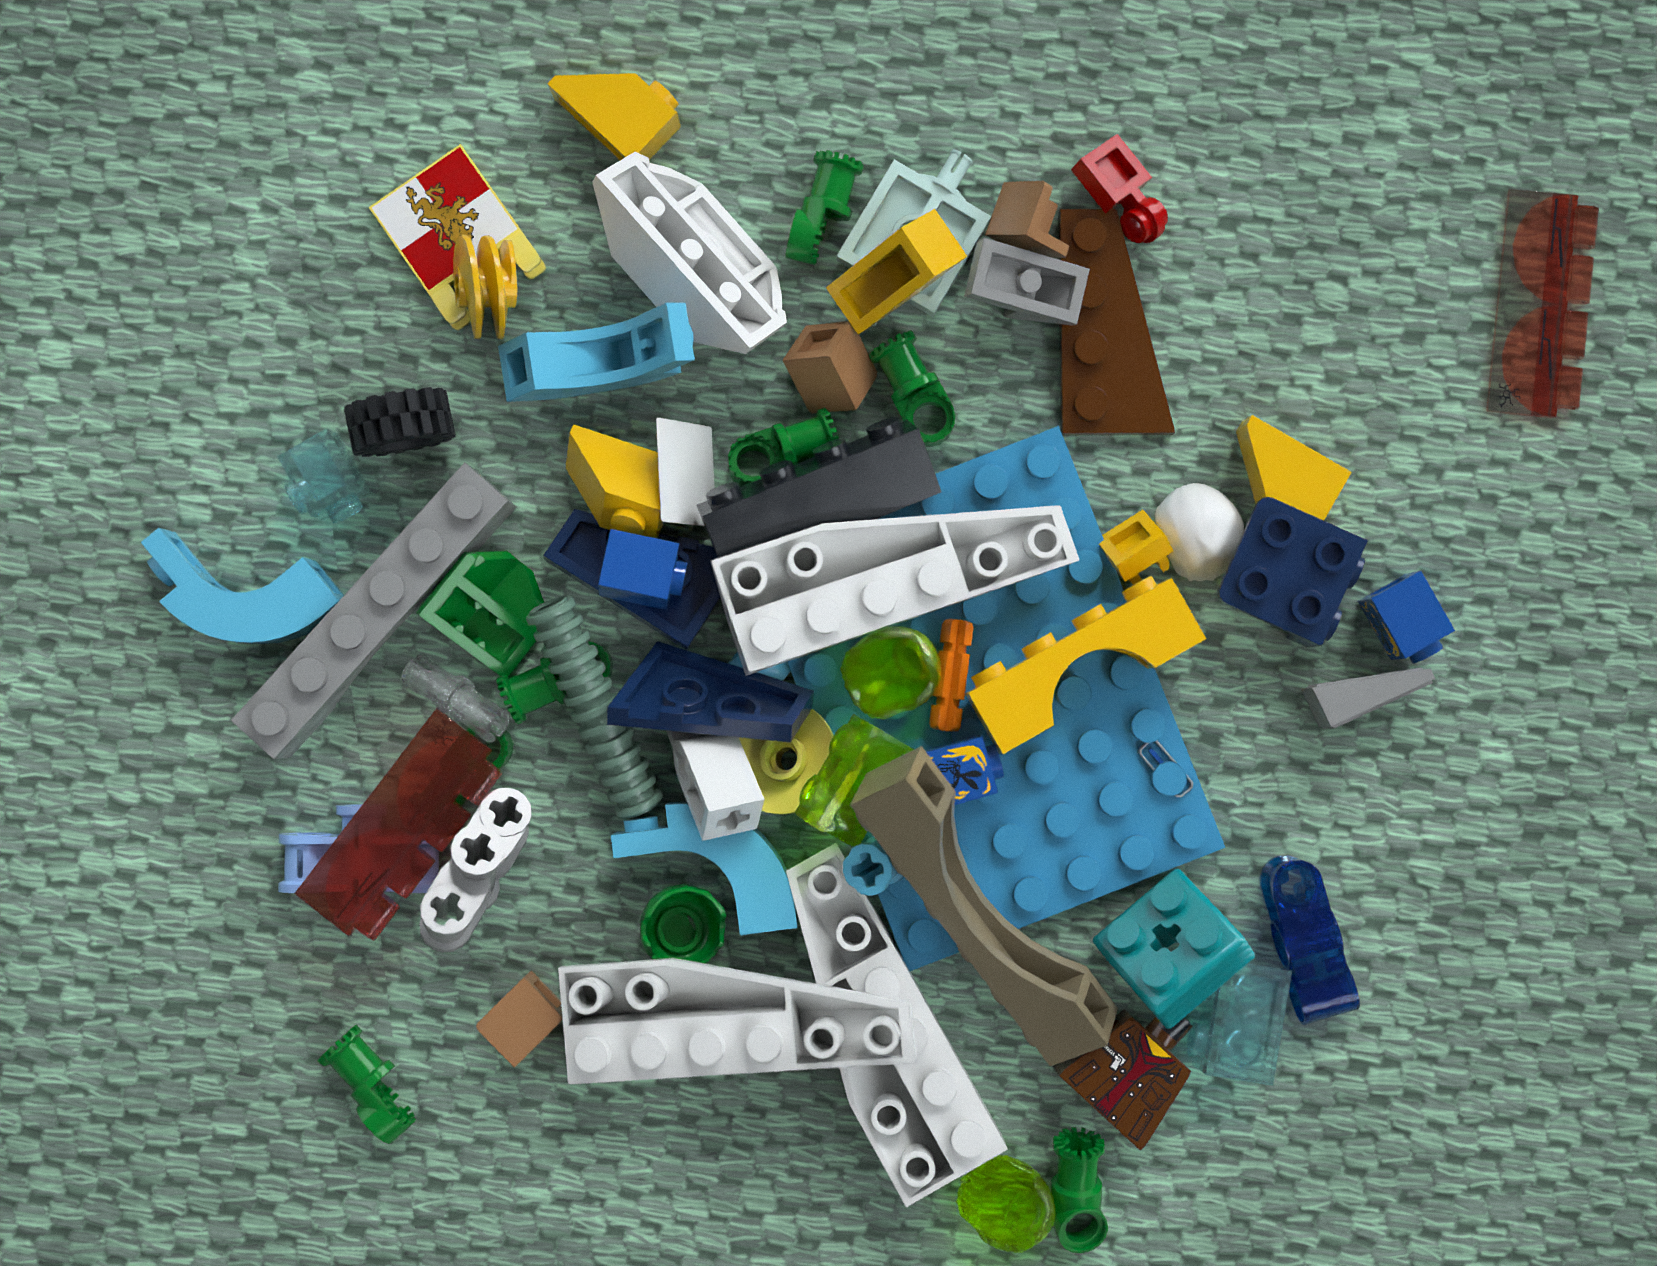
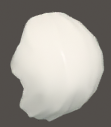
[1155,483,1244,581]

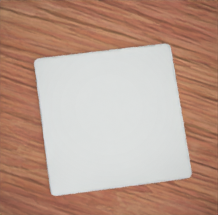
[656,418,715,526]

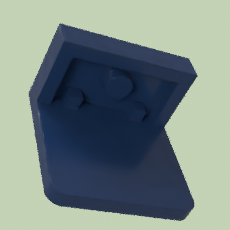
[1217,497,1368,647]

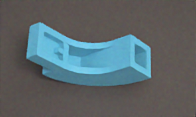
[498,303,695,402]
[141,528,344,644]
[611,801,798,935]

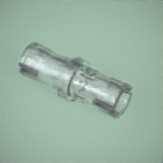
[401,654,510,742]

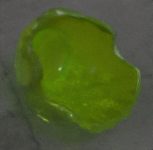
[840,626,942,720]
[956,1155,1056,1253]

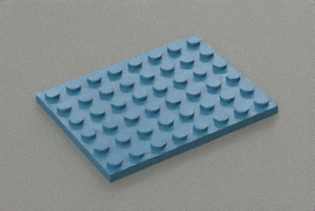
[787,426,1225,971]

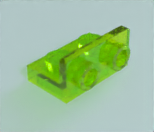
[795,713,914,847]

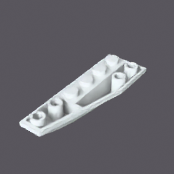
[711,505,1079,676]
[786,842,1008,1207]
[558,958,916,1085]

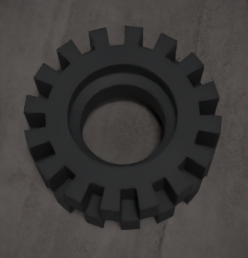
[344,387,456,457]

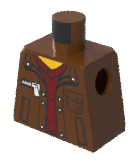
[1053,1009,1193,1151]

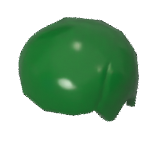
[640,884,727,964]

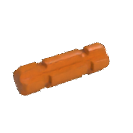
[929,619,974,732]

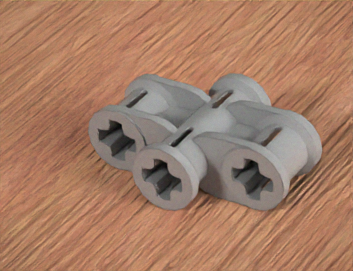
[420,788,532,953]

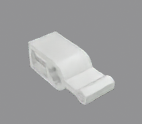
[666,730,764,841]

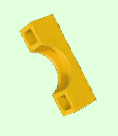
[965,575,1207,754]

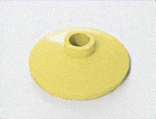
[739,709,837,815]

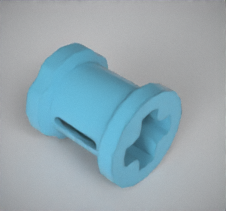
[843,836,904,896]

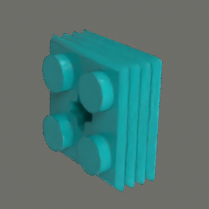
[1093,869,1255,1029]

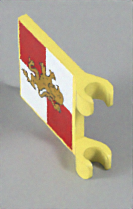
[369,144,546,330]

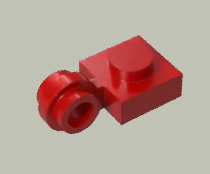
[1071,134,1168,243]

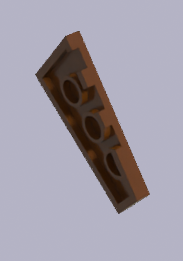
[1058,209,1176,436]

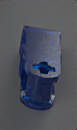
[1259,855,1360,1025]

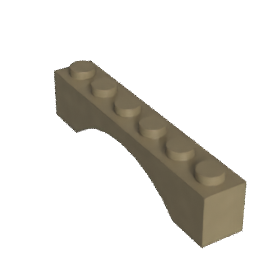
[850,746,1118,1066]

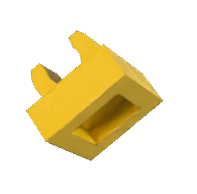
[1099,510,1174,585]

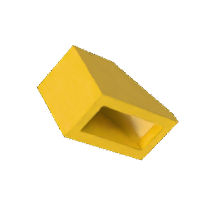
[547,73,681,161]
[826,209,968,335]
[1236,415,1352,520]
[565,424,664,539]

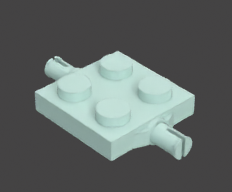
[837,149,991,326]

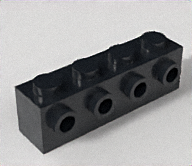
[696,417,942,558]

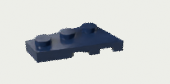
[543,509,721,650]
[607,641,814,742]

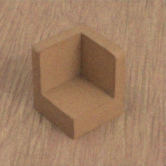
[985,181,1070,258]
[782,321,877,413]
[476,970,563,1068]

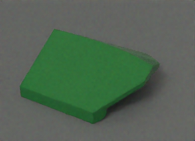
[416,551,544,677]

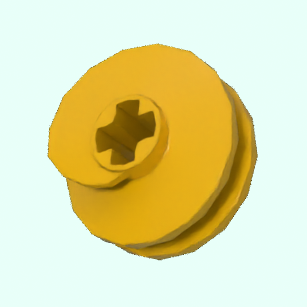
[453,235,517,339]

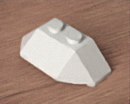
[592,152,787,354]

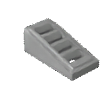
[1301,668,1435,729]

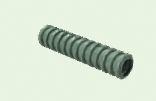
[526,596,663,819]

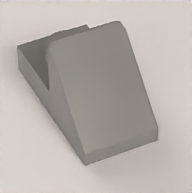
[964,238,1090,325]

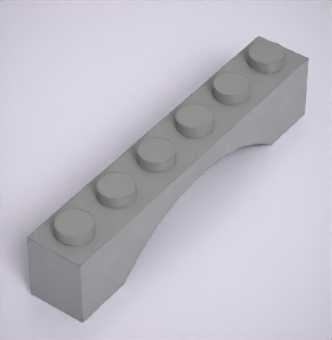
[231,462,517,759]

